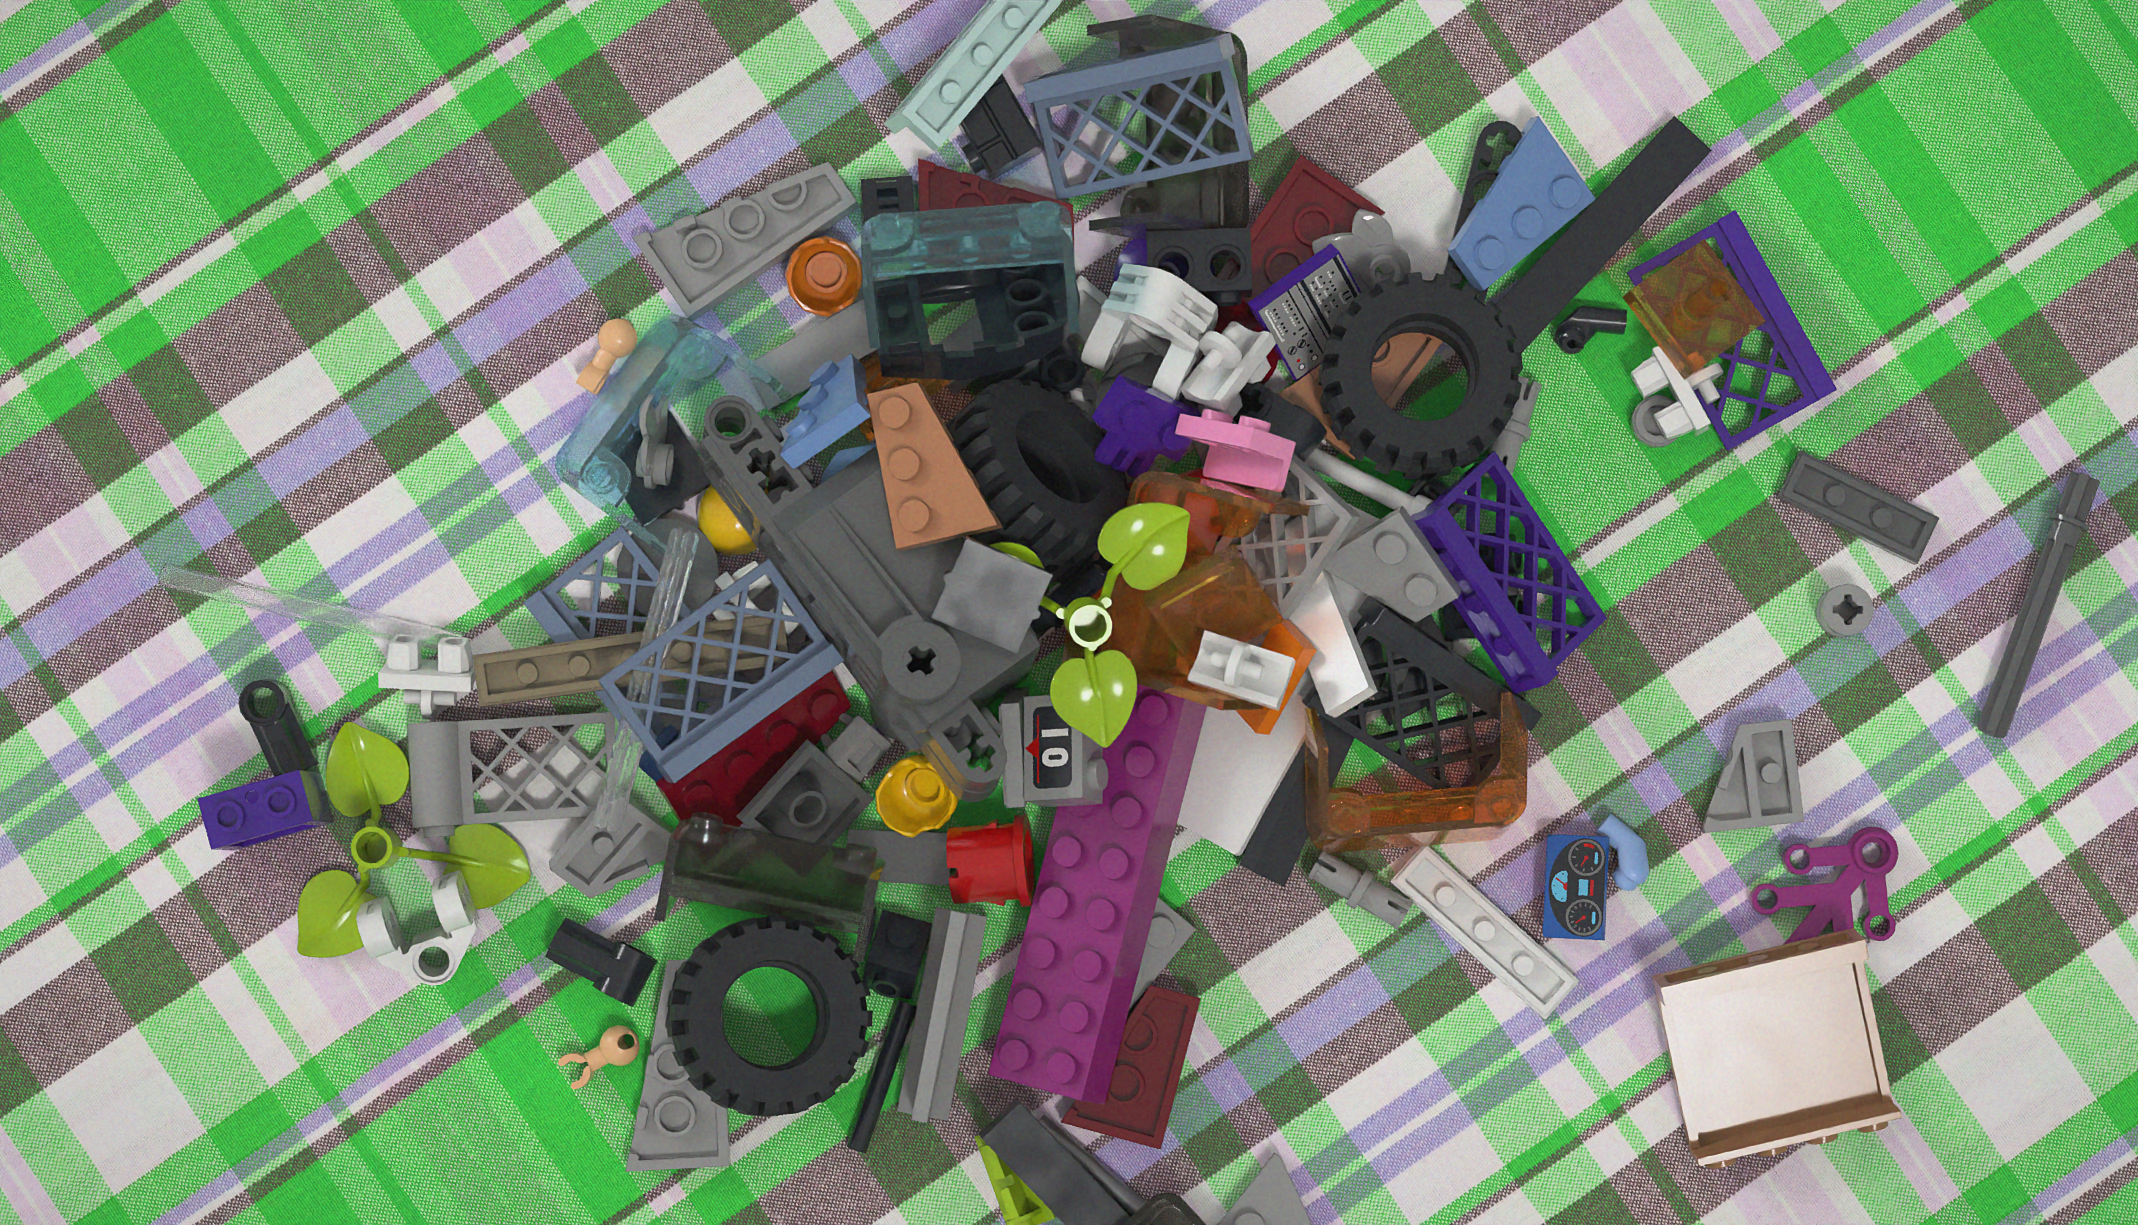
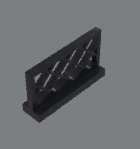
[1302,595,1543,809]

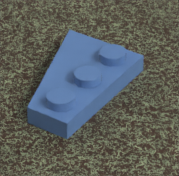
[1447,116,1596,291]
[780,353,871,469]

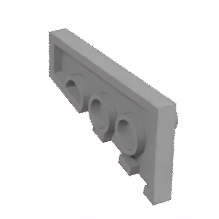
[632,162,860,323]
[625,959,731,1172]

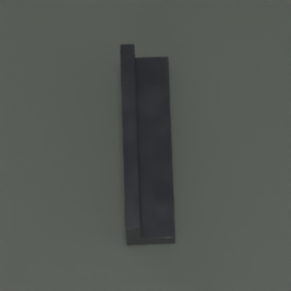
[1237,698,1371,887]

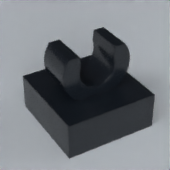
[861,175,916,233]

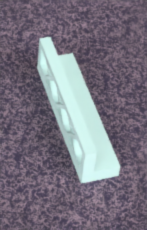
[884,0,1063,151]

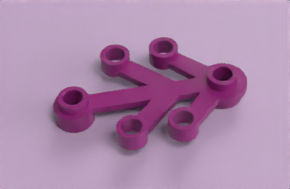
[1749,827,1899,944]

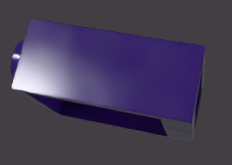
[197,770,334,851]

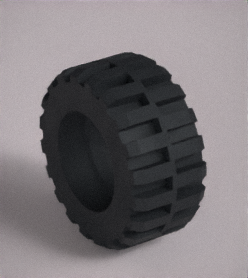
[1318,272,1523,480]
[945,379,1130,584]
[666,915,873,1116]

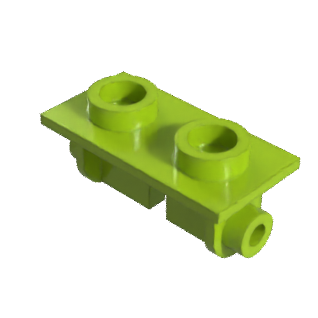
[974,1135,1057,1225]

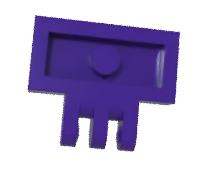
[1092,374,1202,479]

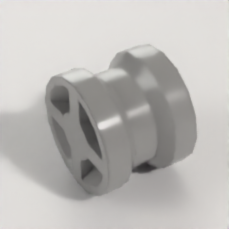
[1815,584,1874,638]

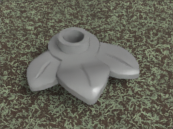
[1312,209,1411,293]
[636,393,674,489]

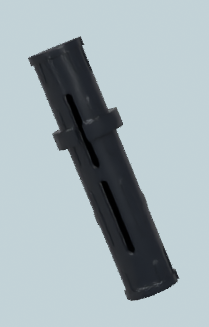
[1030,550,1121,640]

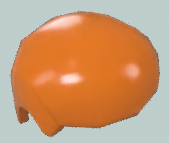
[785,236,864,316]

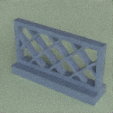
[1023,33,1255,200]
[523,526,750,752]
[597,559,844,783]

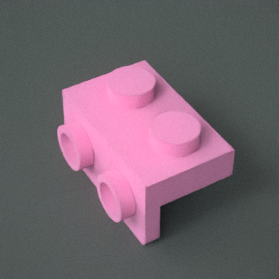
[1175,409,1296,492]

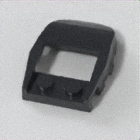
[864,249,1080,380]

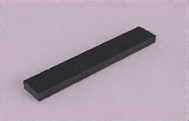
[1497,116,1712,353]

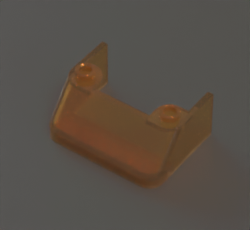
[1095,471,1310,711]
[1305,692,1528,853]

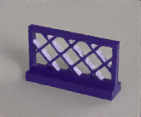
[1627,210,1837,451]
[1411,451,1607,694]

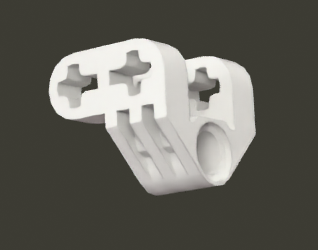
[1081,263,1218,401]
[356,870,479,986]

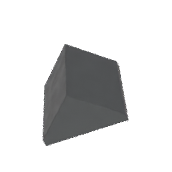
[737,739,874,875]

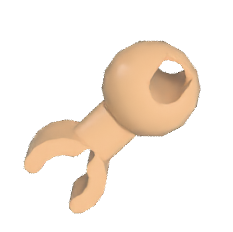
[576,318,638,395]
[558,1025,640,1089]

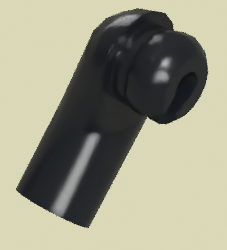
[1555,305,1627,355]

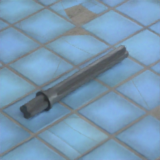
[1977,471,2100,738]

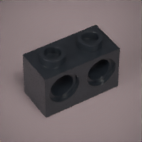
[1146,228,1252,307]

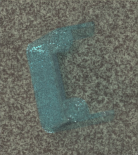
[861,201,1080,349]
[555,314,791,560]

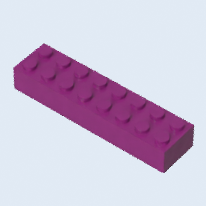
[988,681,1208,1104]

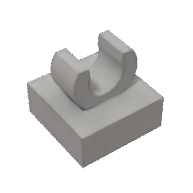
[821,713,892,783]

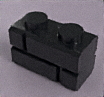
[958,74,1043,181]

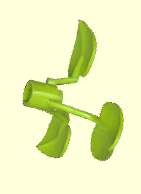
[989,502,1190,748]
[297,722,532,958]

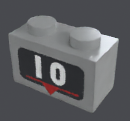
[1024,695,1108,807]

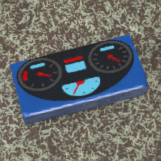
[1543,834,1609,941]

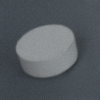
[1630,395,1678,448]

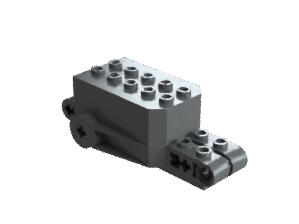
[698,395,1041,802]

